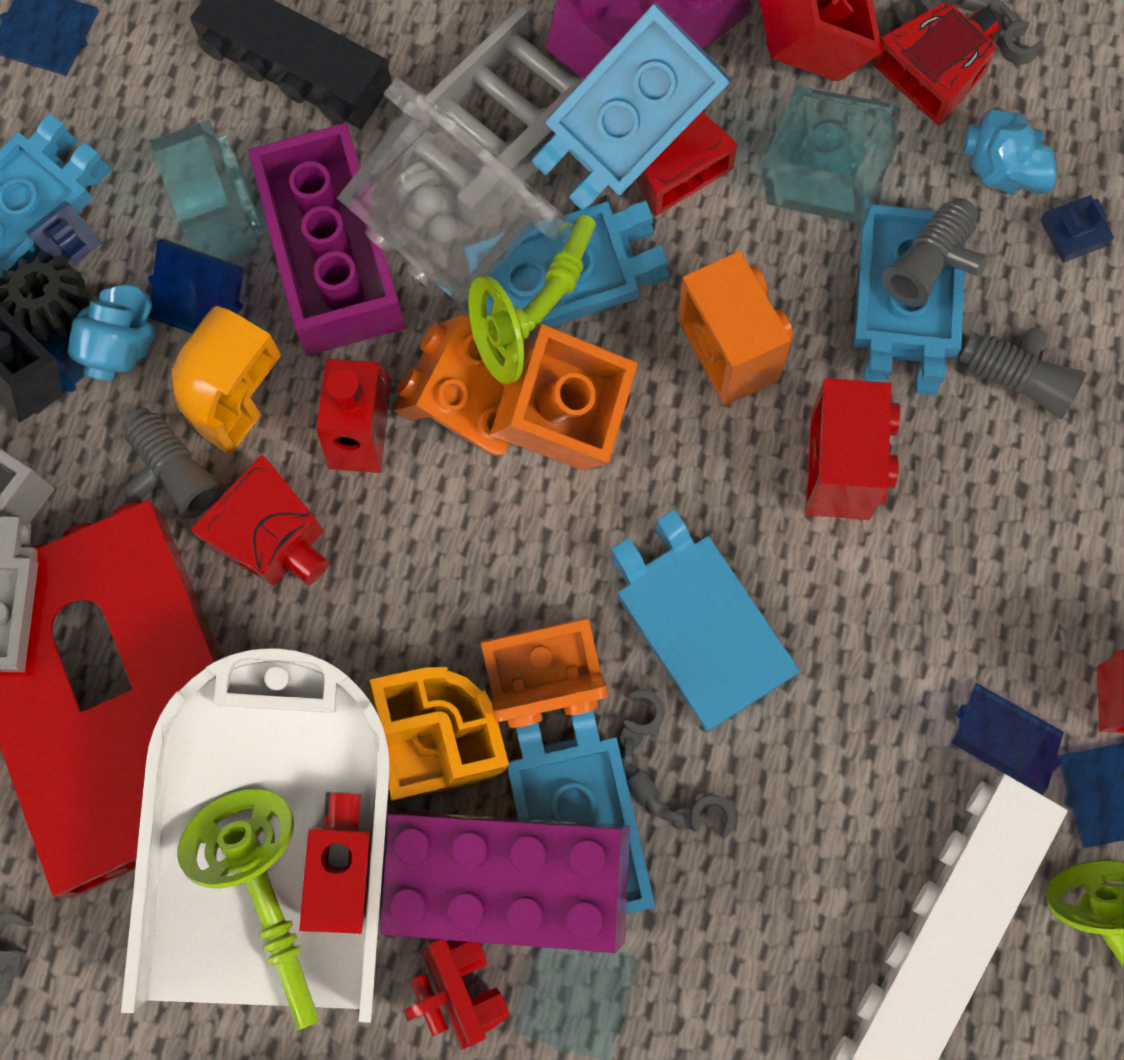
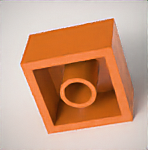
[678,250,793,406]
[490,324,638,471]

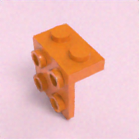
[393,314,510,456]
[481,616,609,728]

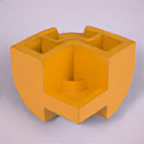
[172,306,282,456]
[366,667,509,804]

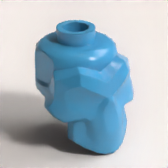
[963,109,1057,195]
[68,285,156,381]

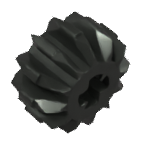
[0,251,90,343]

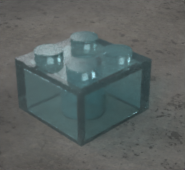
[761,86,898,225]
[149,119,266,274]

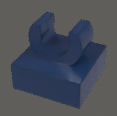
[1040,195,1114,263]
[26,201,102,267]

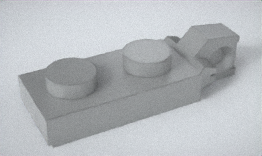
[0,516,39,673]

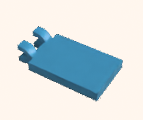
[531,1,731,211]
[0,113,112,286]
[463,201,670,327]
[852,204,966,396]
[610,509,800,733]
[507,710,655,914]

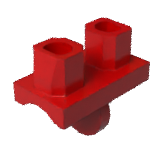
[403,939,509,1050]

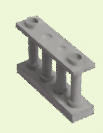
[383,6,583,232]

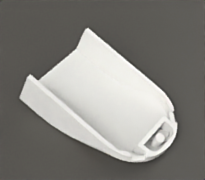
[121,649,389,1023]

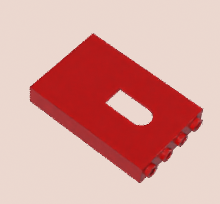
[0,500,221,898]

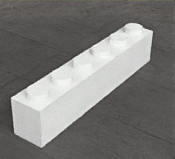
[830,774,1068,1060]

